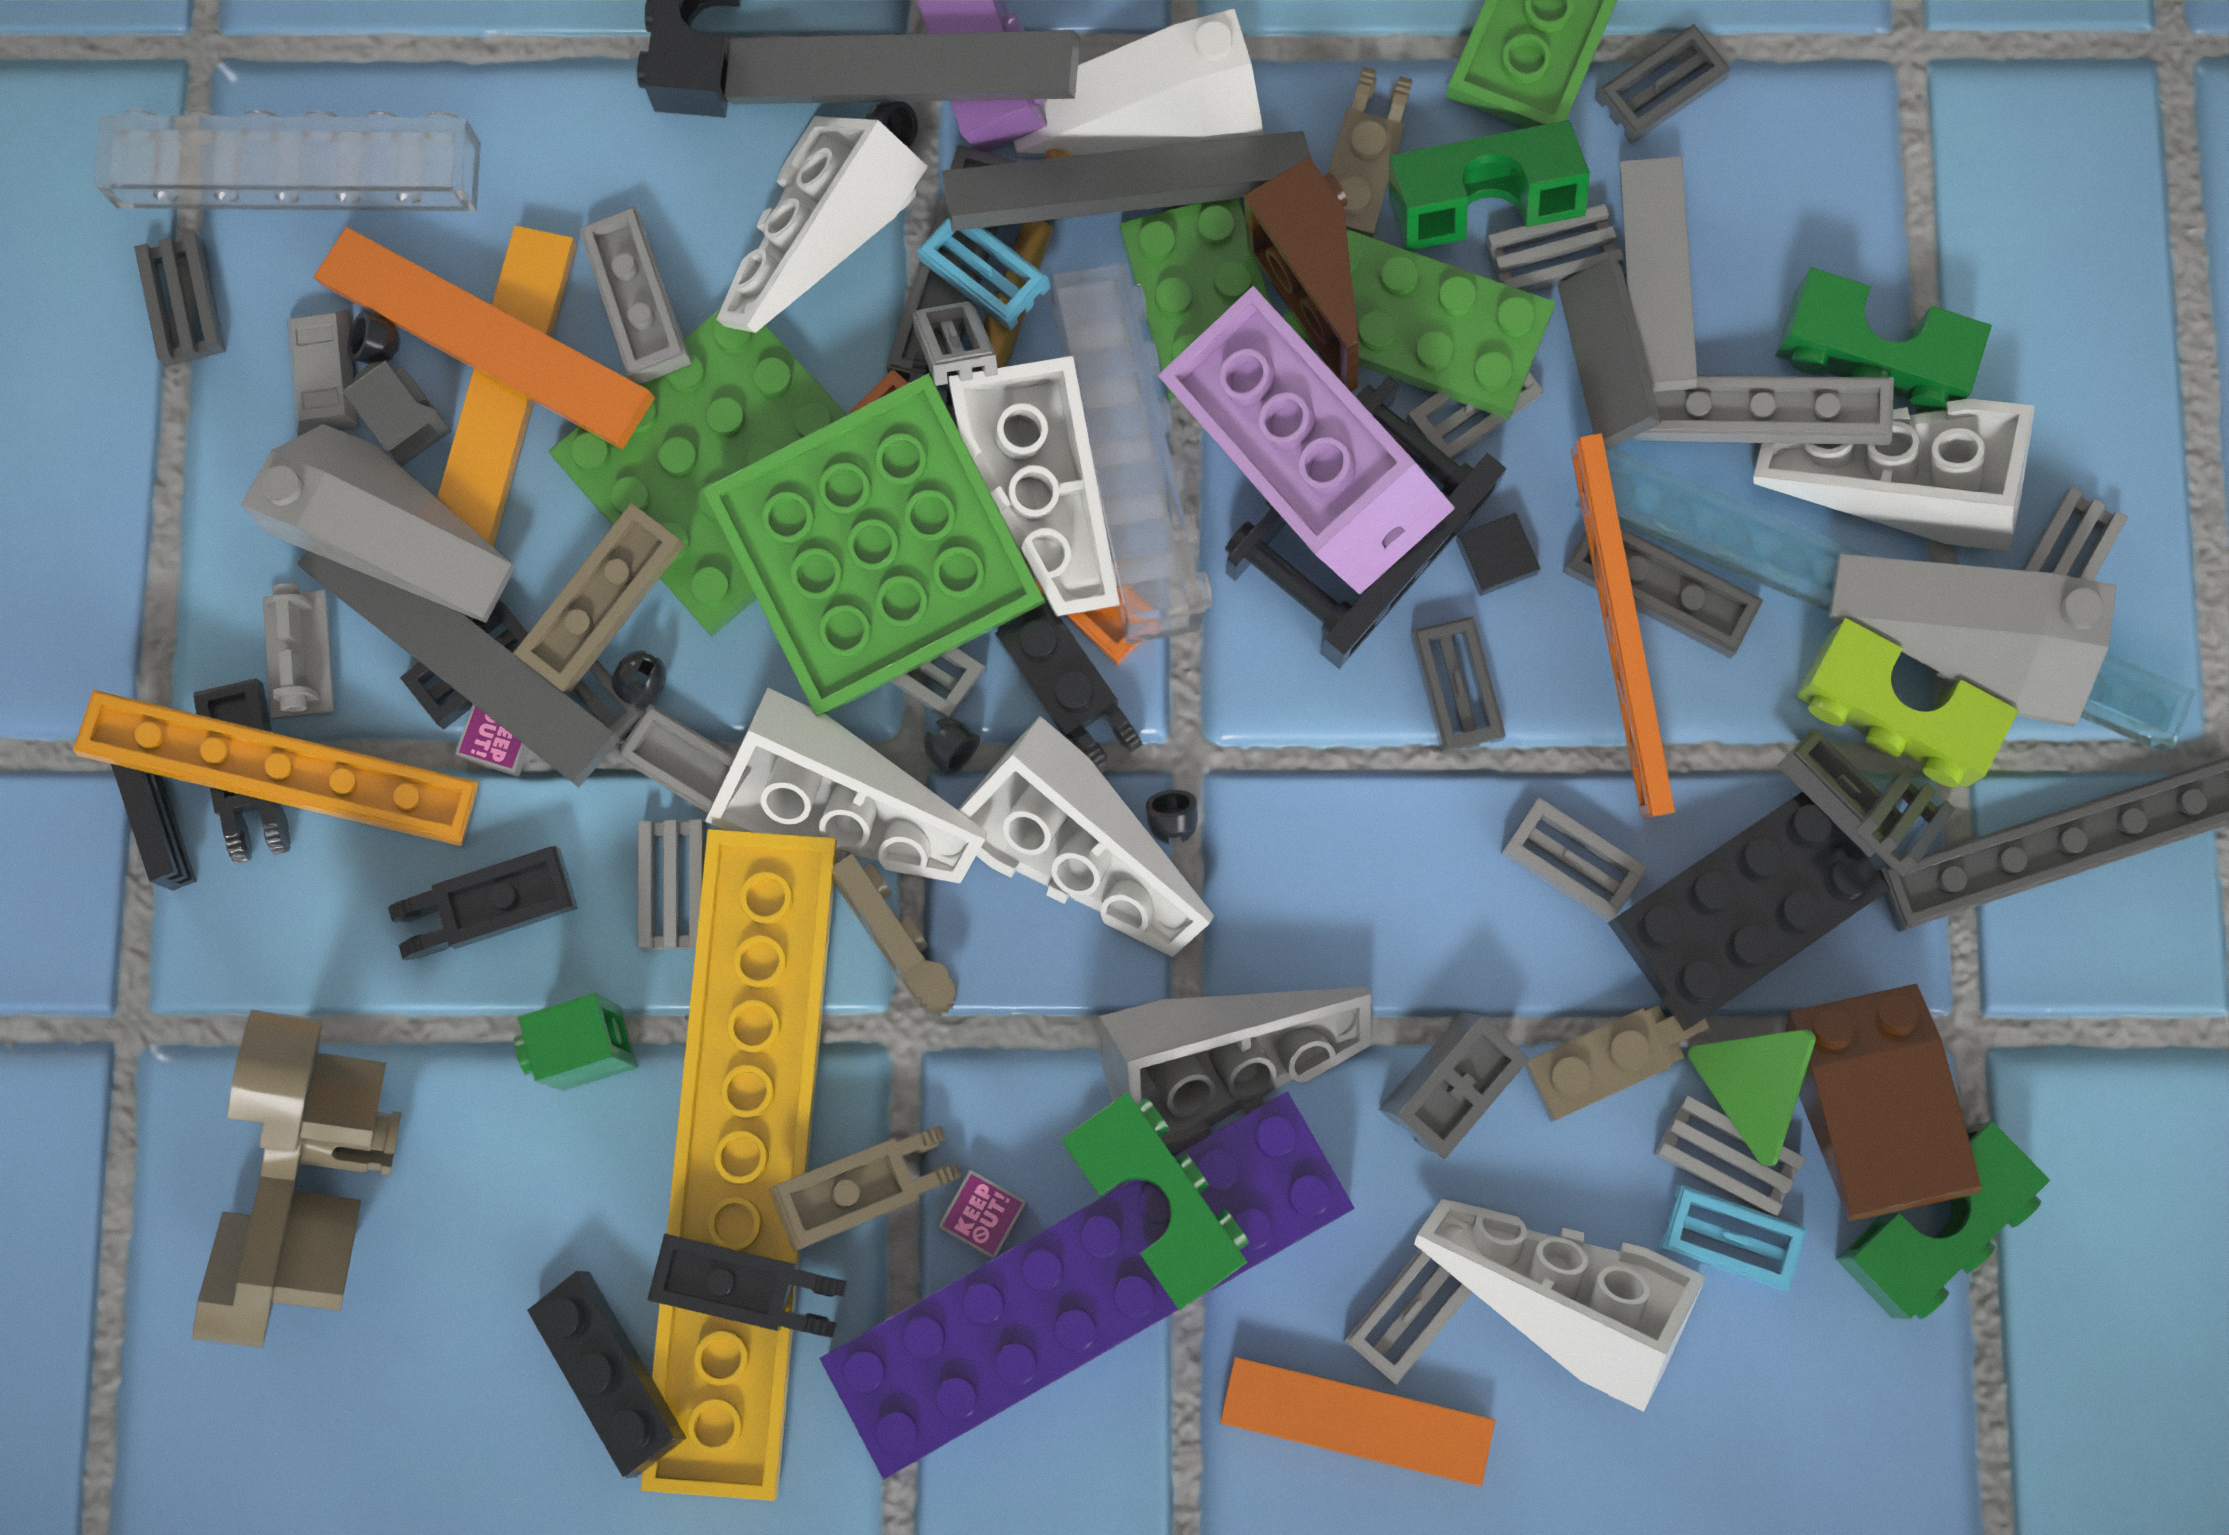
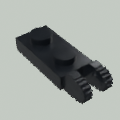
[995,599,1143,773]
[193,678,291,864]
[388,846,578,960]
[647,1234,847,1338]

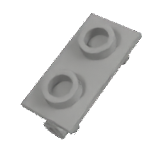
[263,583,335,720]

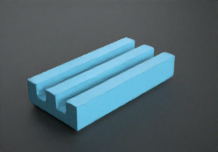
[917,217,1051,331]
[1658,1185,1808,1292]

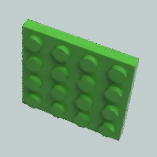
[548,308,847,637]
[702,373,1046,716]

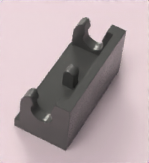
[1378,1012,1529,1159]

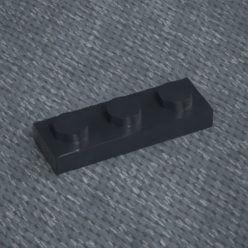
[527,1271,687,1479]

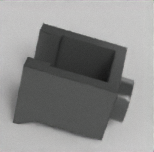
[342,360,451,467]

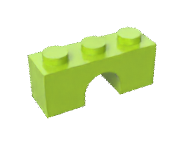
[1795,618,2019,788]

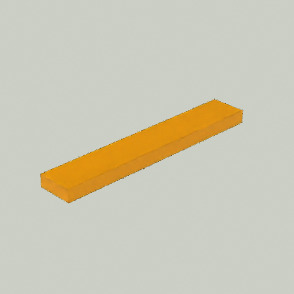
[437,225,577,548]
[73,690,479,847]

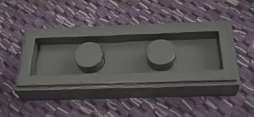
[1558,257,1661,450]
[1563,527,1763,659]

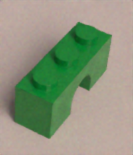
[1389,120,1590,251]
[1775,267,1992,412]
[1060,1091,1249,1311]
[1836,1121,2051,1319]

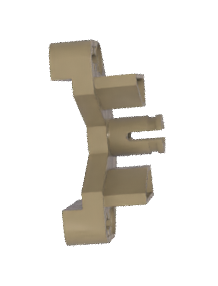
[192,1009,402,1348]

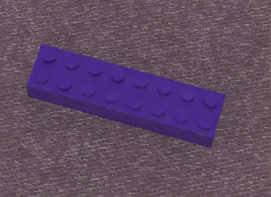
[819,1091,1355,1480]

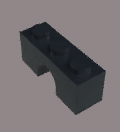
[637,0,741,118]

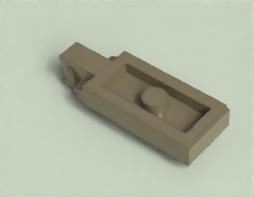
[1524,1005,1710,1122]

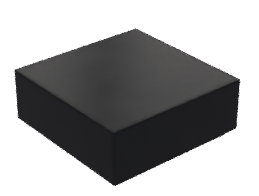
[1456,512,1541,596]

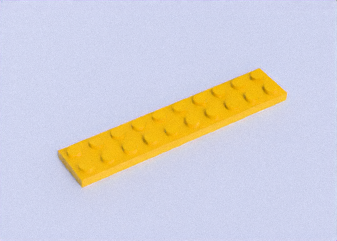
[640,829,837,1501]

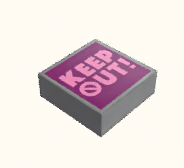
[455,705,529,777]
[938,1169,1028,1259]

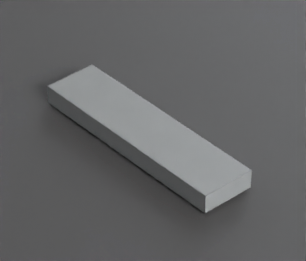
[1620,156,1697,392]
[1634,375,1894,445]

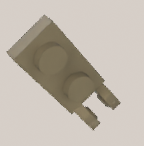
[1328,66,1413,238]
[832,854,957,1018]
[769,1126,961,1252]

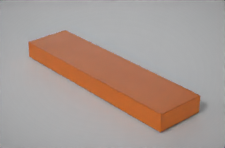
[1220,1356,1495,1487]

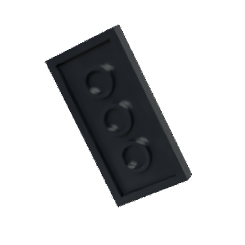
[1608,791,1890,1031]

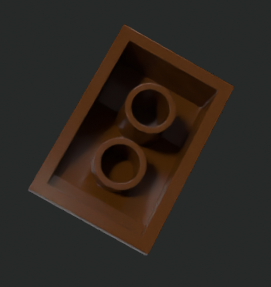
[1244,157,1359,392]
[1785,983,1982,1222]

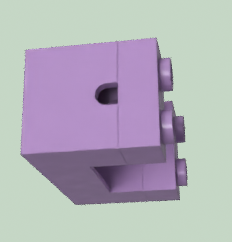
[1158,286,1455,595]

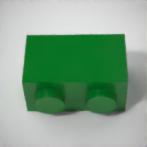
[514,993,638,1091]

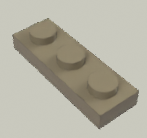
[513,503,685,695]

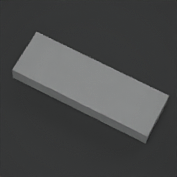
[579,206,692,385]

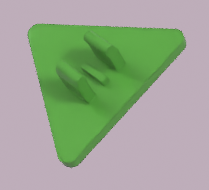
[1688,1029,1816,1166]

